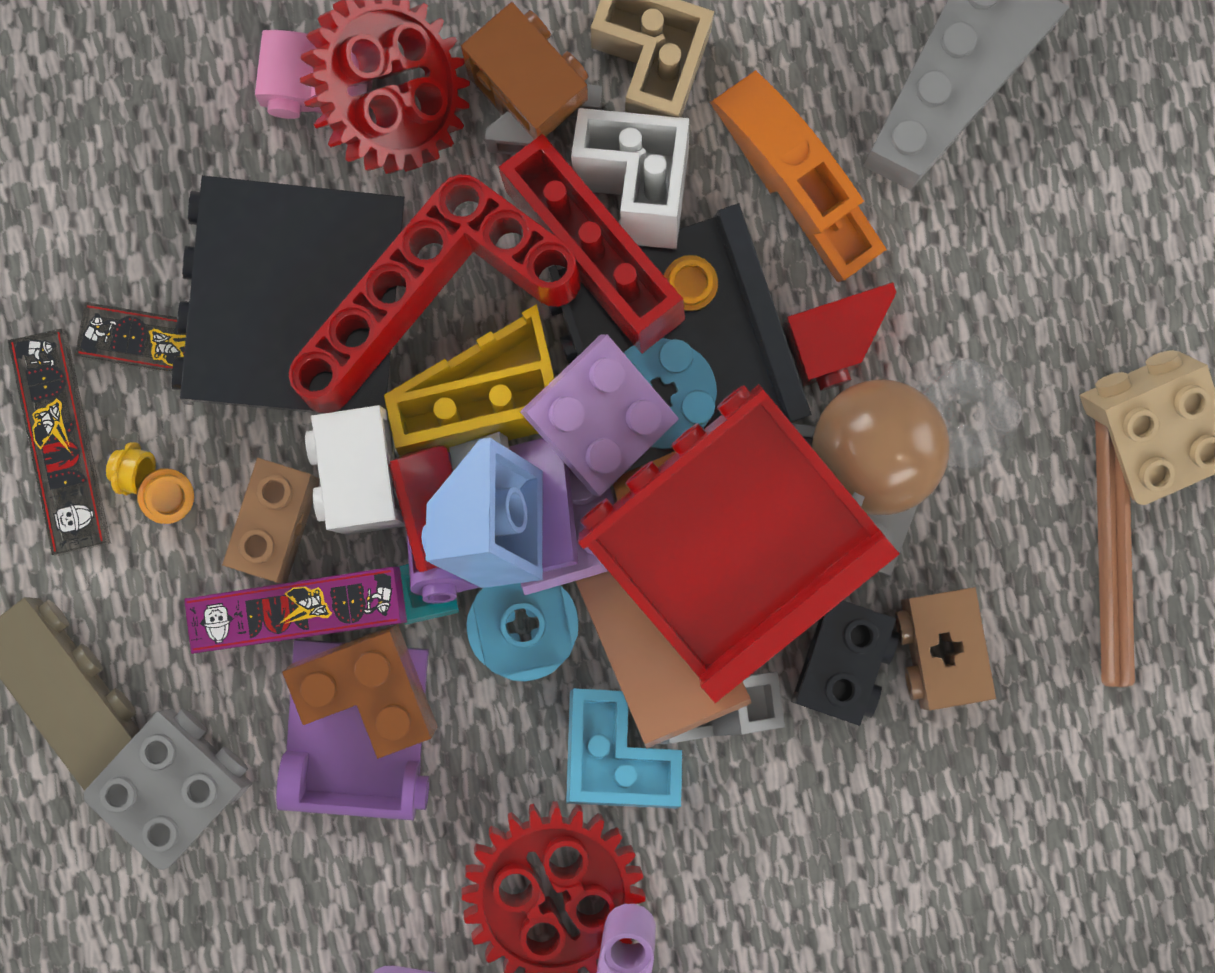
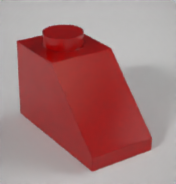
[783,282,897,391]

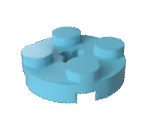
[624,338,717,449]
[467,583,579,681]

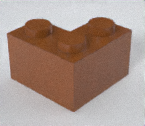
[461,1,589,139]
[282,624,438,759]

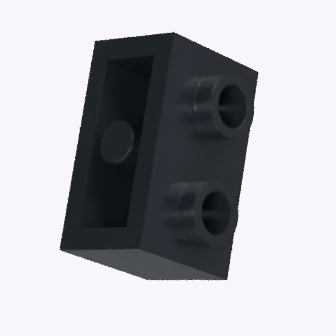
[791,600,900,726]

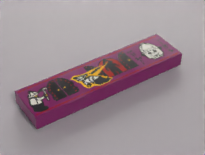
[184,567,407,654]

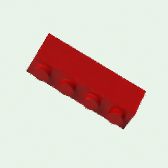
[498,133,685,354]

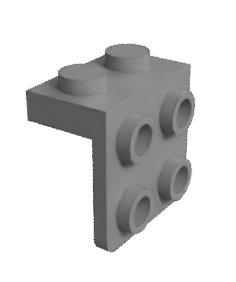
[84,709,253,870]

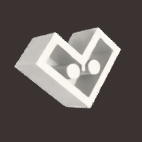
[571,108,689,249]
[305,405,405,535]

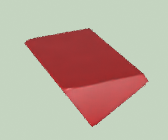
[389,445,453,572]

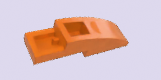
[710,70,887,282]

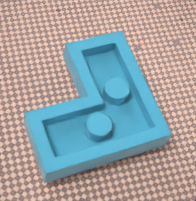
[566,688,682,809]

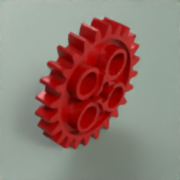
[300,0,470,174]
[461,801,646,973]

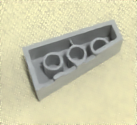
[863,0,1070,190]

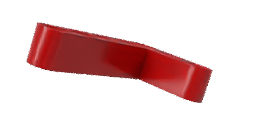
[289,174,581,413]

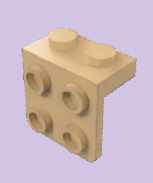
[1079,350,1215,505]

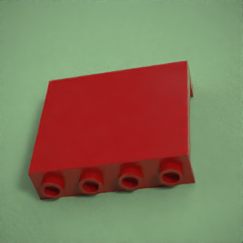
[578,384,900,703]

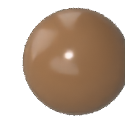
[812,379,950,515]

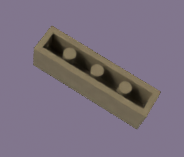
[0,597,140,791]

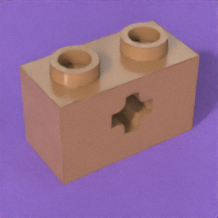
[222,457,320,583]
[895,587,996,711]

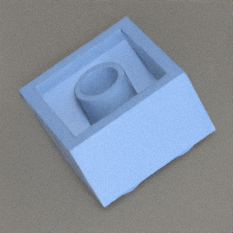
[422,438,543,588]

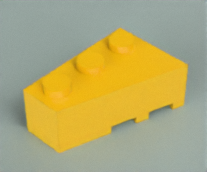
[384,304,554,456]

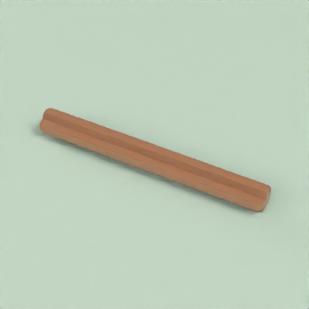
[1095,420,1135,687]

